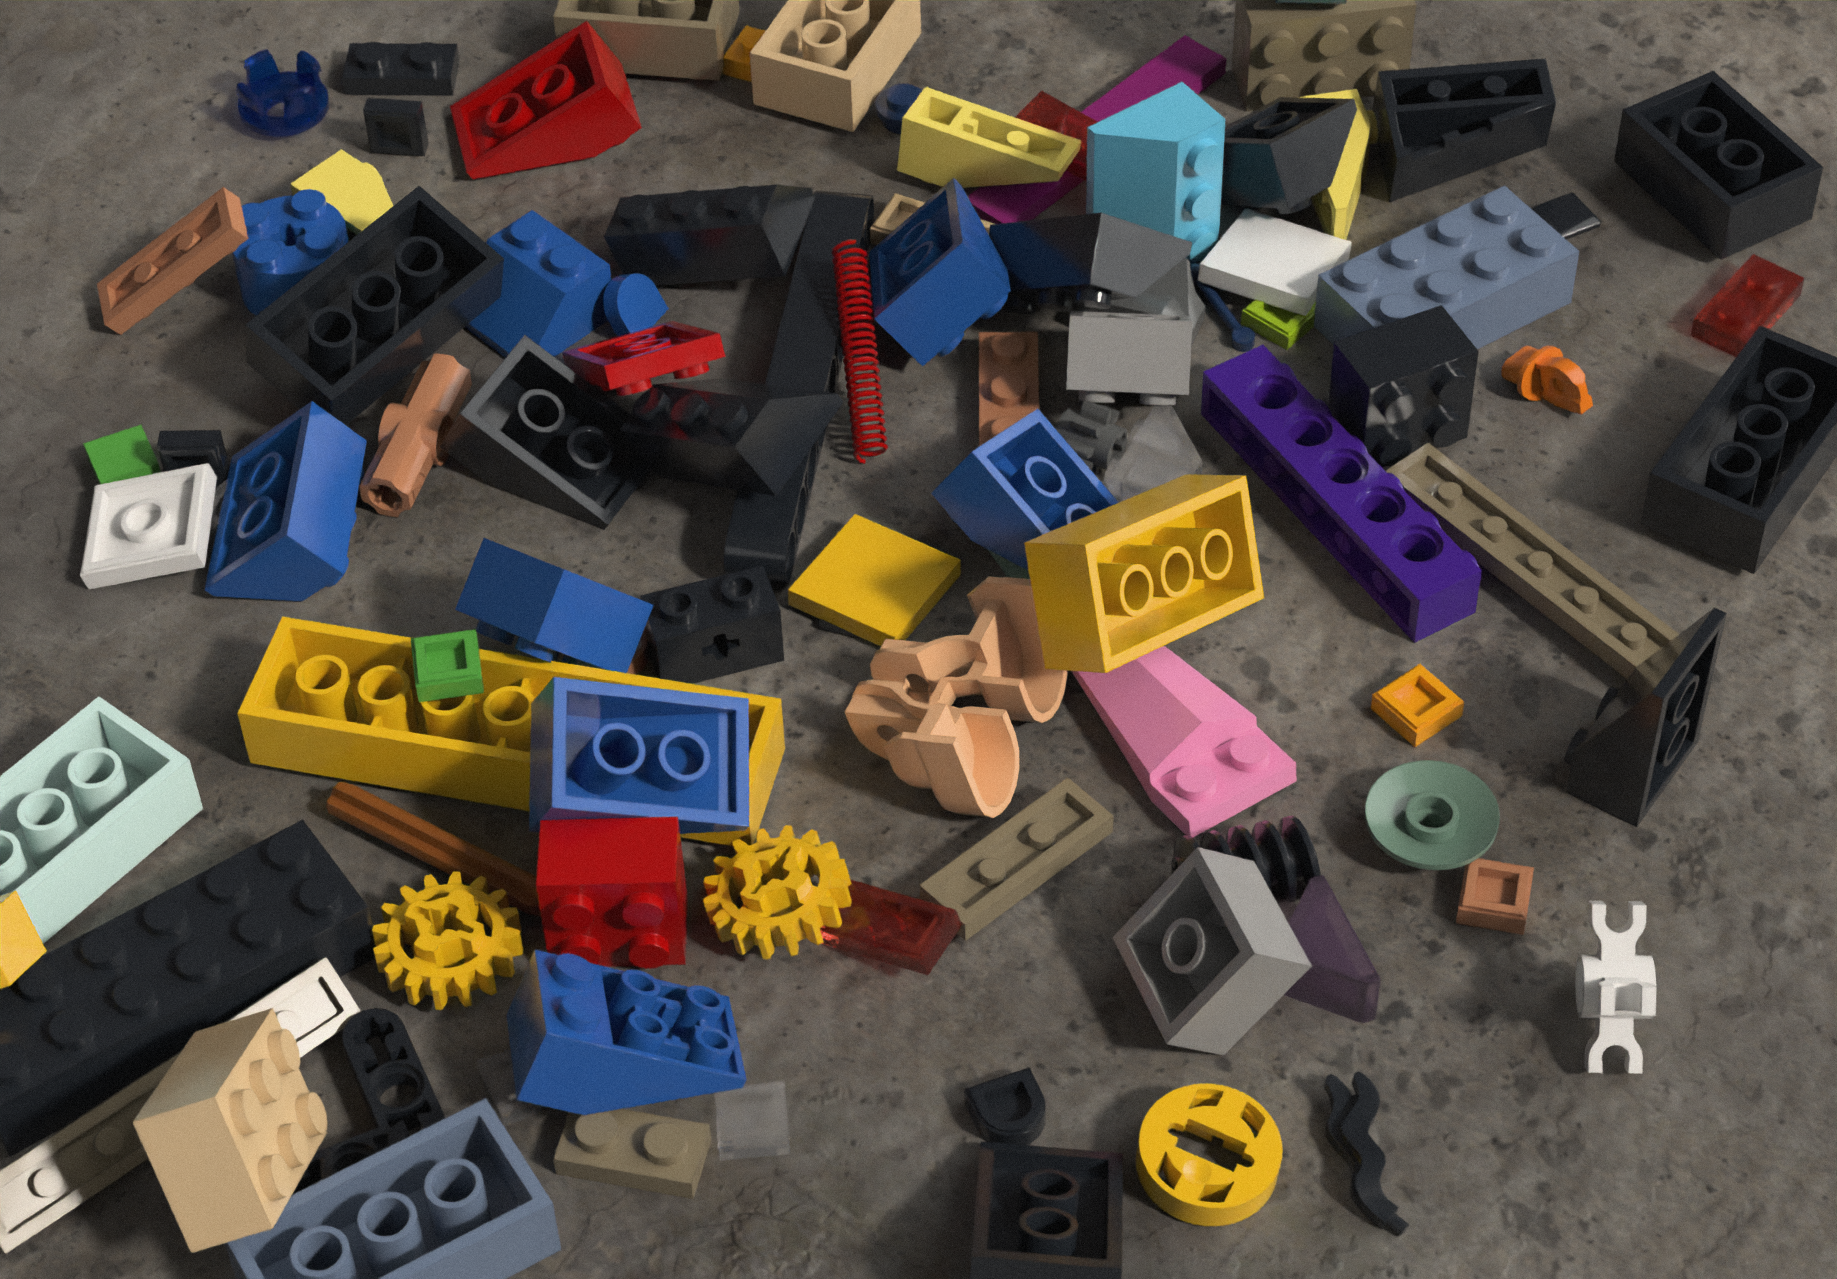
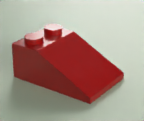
[450,20,642,179]

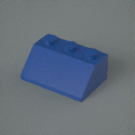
[204,401,367,601]

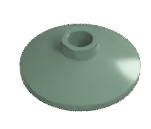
[1365,760,1500,870]

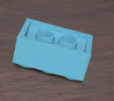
[1086,82,1225,265]

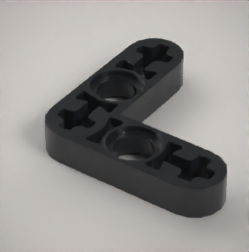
[291,1008,445,1196]

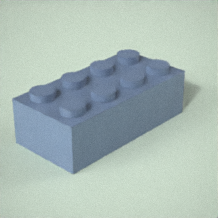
[1314,186,1579,349]
[225,1098,561,1279]

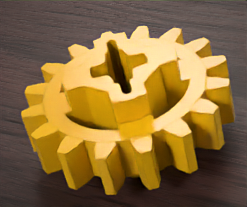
[703,825,852,959]
[372,871,523,1010]

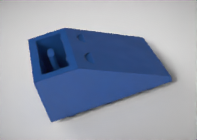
[506,950,747,1115]

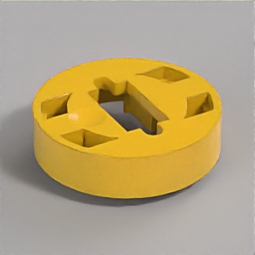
[1136,1083,1283,1226]

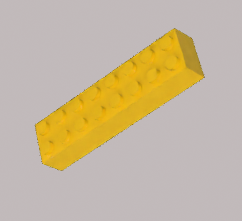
[237,616,785,846]

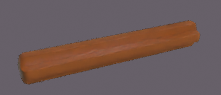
[326,781,541,917]

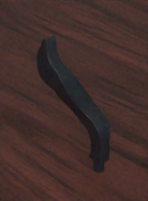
[1324,1072,1409,1236]

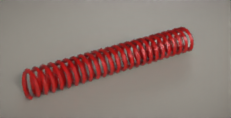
[832,239,888,464]

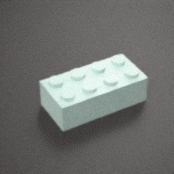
[0,697,203,944]

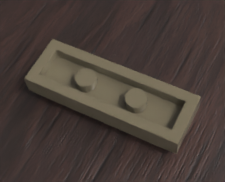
[919,777,1114,941]

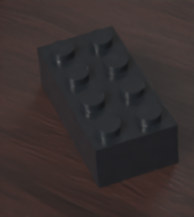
[245,186,504,425]
[1641,326,1837,574]

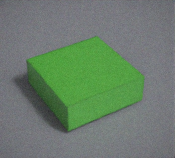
[83,425,161,485]
[411,629,484,702]

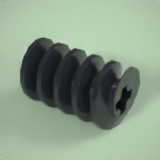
[1171,815,1321,903]

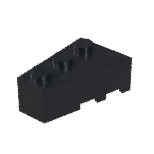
[1372,58,1556,202]

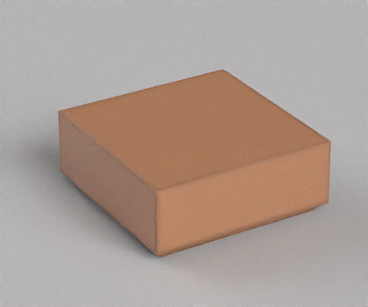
[1456,858,1534,935]

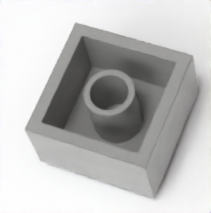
[1066,311,1193,405]
[1112,847,1312,1055]

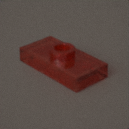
[820,879,962,976]

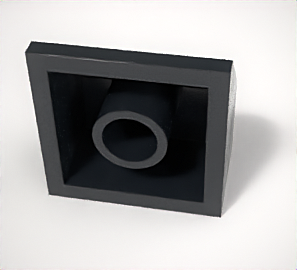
[1221,97,1357,214]

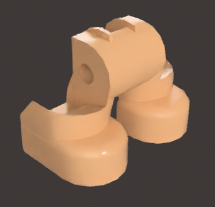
[844,576,1067,818]

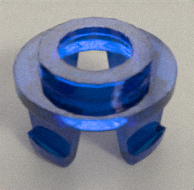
[236,49,330,137]

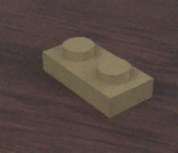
[553,1109,712,1199]

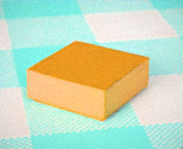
[1371,664,1464,747]

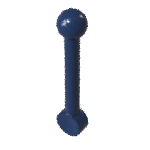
[1190,263,1255,352]

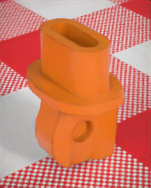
[1501,345,1593,415]

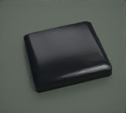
[1531,192,1601,240]

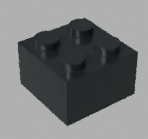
[1328,305,1479,468]

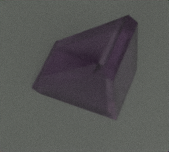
[1284,875,1381,1024]

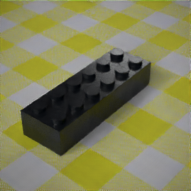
[0,819,376,1157]

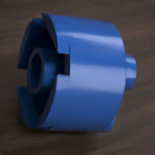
[232,189,349,316]

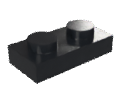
[342,42,460,96]

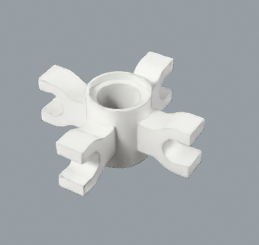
[1575,901,1656,1074]

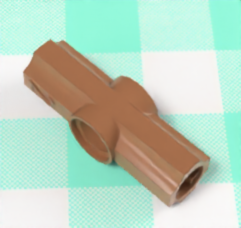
[359,353,472,517]

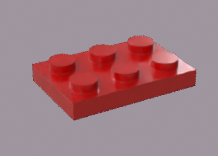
[562,321,726,396]

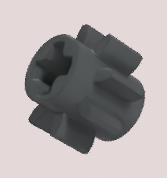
[1056,400,1128,477]

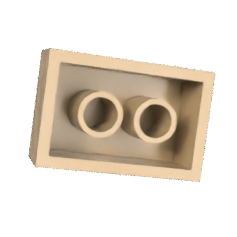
[750,0,921,132]
[133,1008,327,1253]

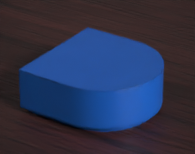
[603,273,669,336]

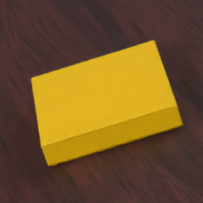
[788,514,961,646]

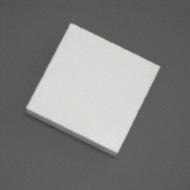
[1198,208,1352,316]
[80,463,217,590]

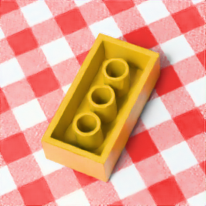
[1024,474,1264,673]

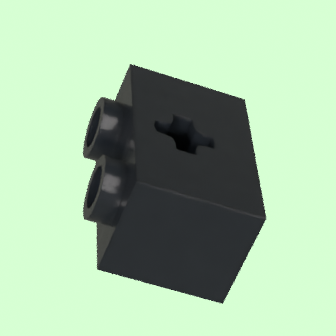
[640,565,784,684]

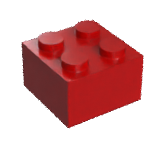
[536,816,688,969]

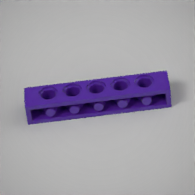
[1201,345,1482,643]

